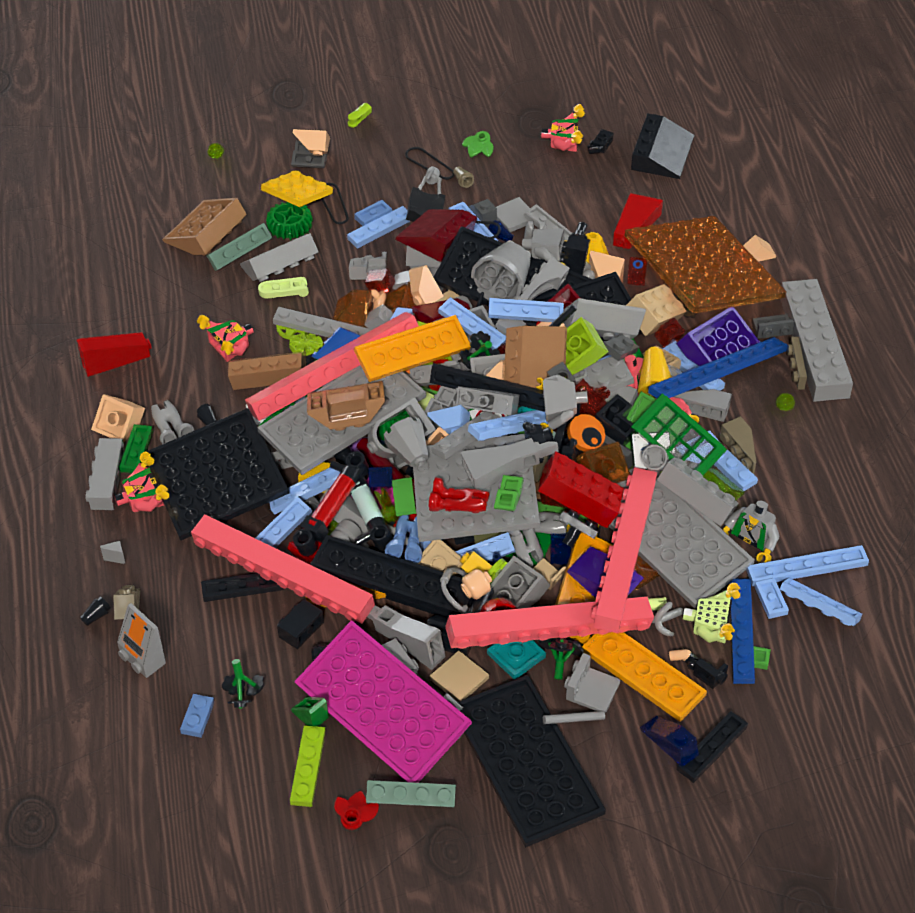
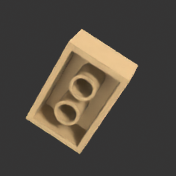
[626,284,687,336]

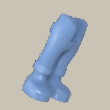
[385,515,423,563]

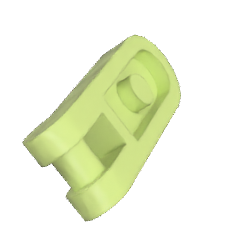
[258,277,309,299]

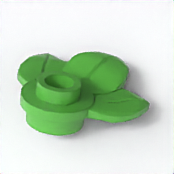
[462,131,494,158]

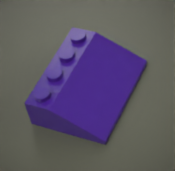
[676,306,760,379]

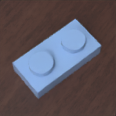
[754,578,789,619]

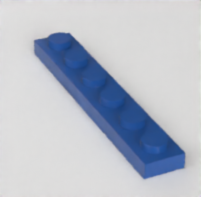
[730,579,755,684]

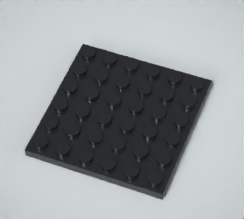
[146,408,289,541]

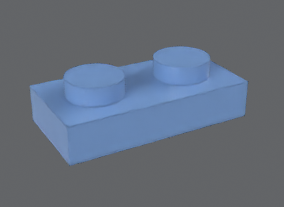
[354,200,392,226]
[180,694,214,738]

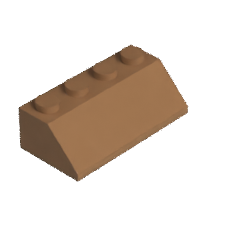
[228,351,306,390]

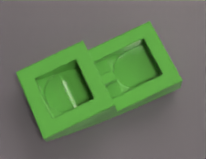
[494,475,524,511]
[392,477,416,517]

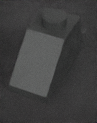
[468,199,497,228]

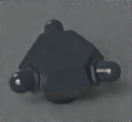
[523,422,554,463]

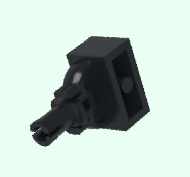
[560,222,590,275]

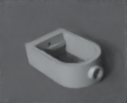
[367,398,436,458]

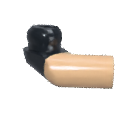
[669,649,699,670]

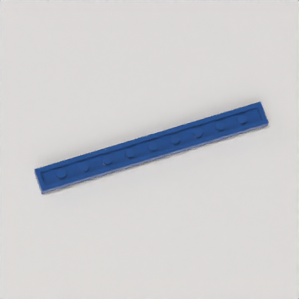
[648,337,788,399]

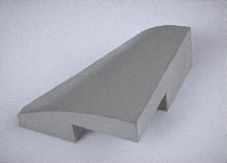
[349,252,387,280]
[424,386,471,415]

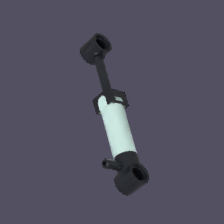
[333,445,394,552]

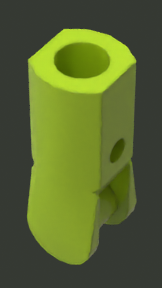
[348,103,372,128]

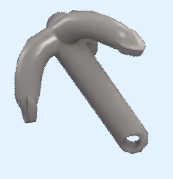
[652,602,684,636]

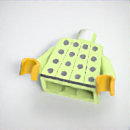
[683,583,740,643]

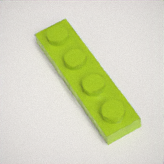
[290,726,326,807]

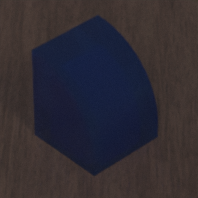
[369,467,393,490]

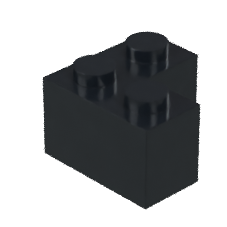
[595,394,635,446]

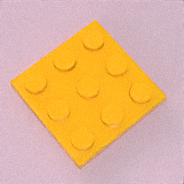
[261,171,333,207]

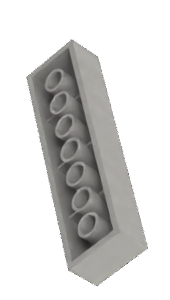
[780,279,853,402]

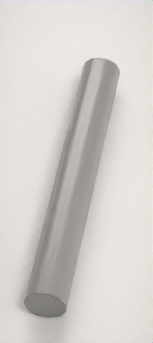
[543,711,605,724]

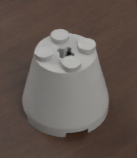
[471,240,531,300]

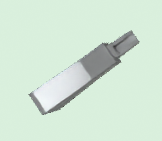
[461,438,558,490]
[367,605,445,670]

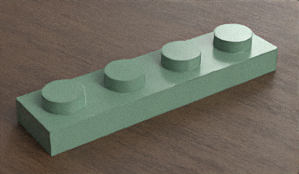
[207,223,272,271]
[366,780,456,807]

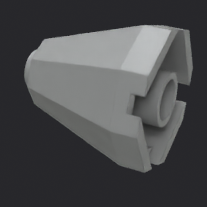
[384,417,428,467]

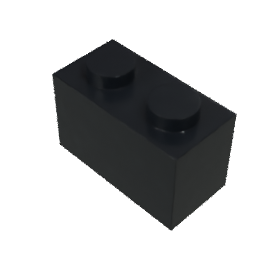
[277,599,324,650]

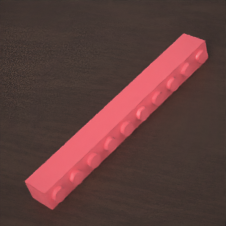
[245,312,419,421]
[591,467,657,633]
[191,514,375,624]
[446,597,654,649]

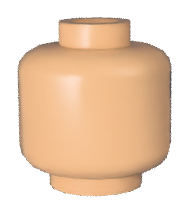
[460,569,492,600]

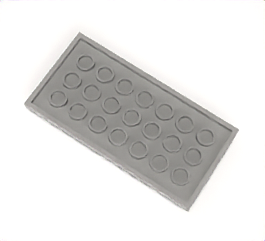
[257,365,426,475]
[609,467,755,609]

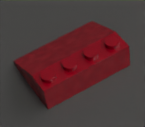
[395,209,477,262]

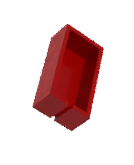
[538,451,624,528]

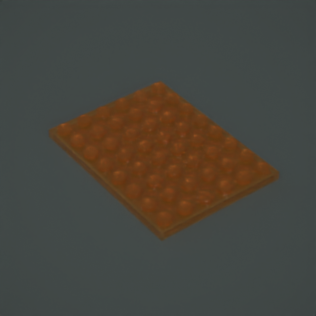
[624,216,787,314]

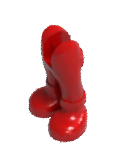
[429,477,490,513]

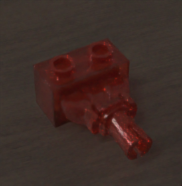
[575,379,610,417]

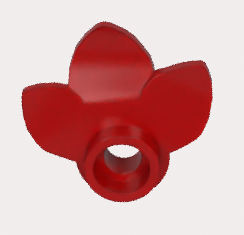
[334,791,379,830]

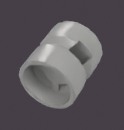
[642,445,669,472]
[329,519,362,544]

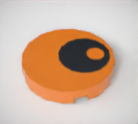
[567,414,606,452]

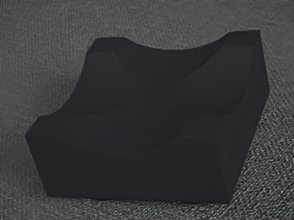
[406,187,446,222]

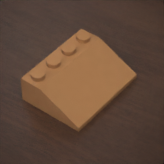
[162,198,247,256]
[504,326,567,406]

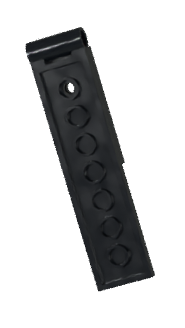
[310,535,494,617]

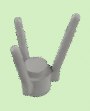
[418,166,442,194]

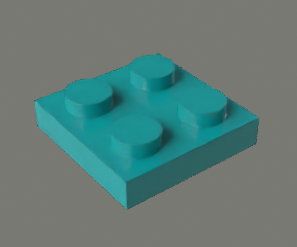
[487,640,546,680]

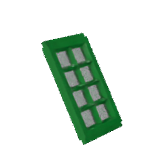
[631,393,727,476]

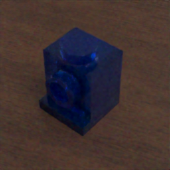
[550,533,571,565]

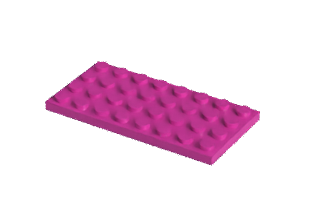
[294,620,472,783]

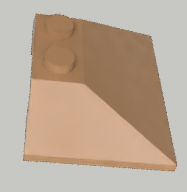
[307,381,385,431]

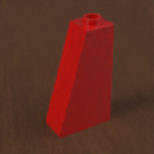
[613,193,663,249]
[77,332,152,377]

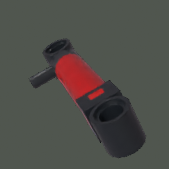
[293,451,369,556]

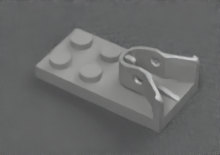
[573,356,634,400]

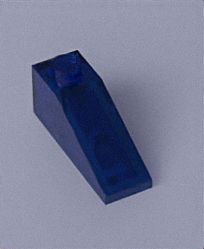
[640,716,699,767]

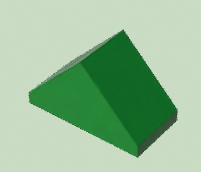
[291,697,329,727]

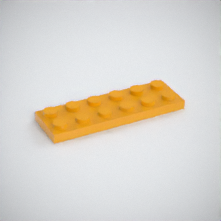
[354,315,471,382]
[555,533,614,644]
[582,632,707,722]

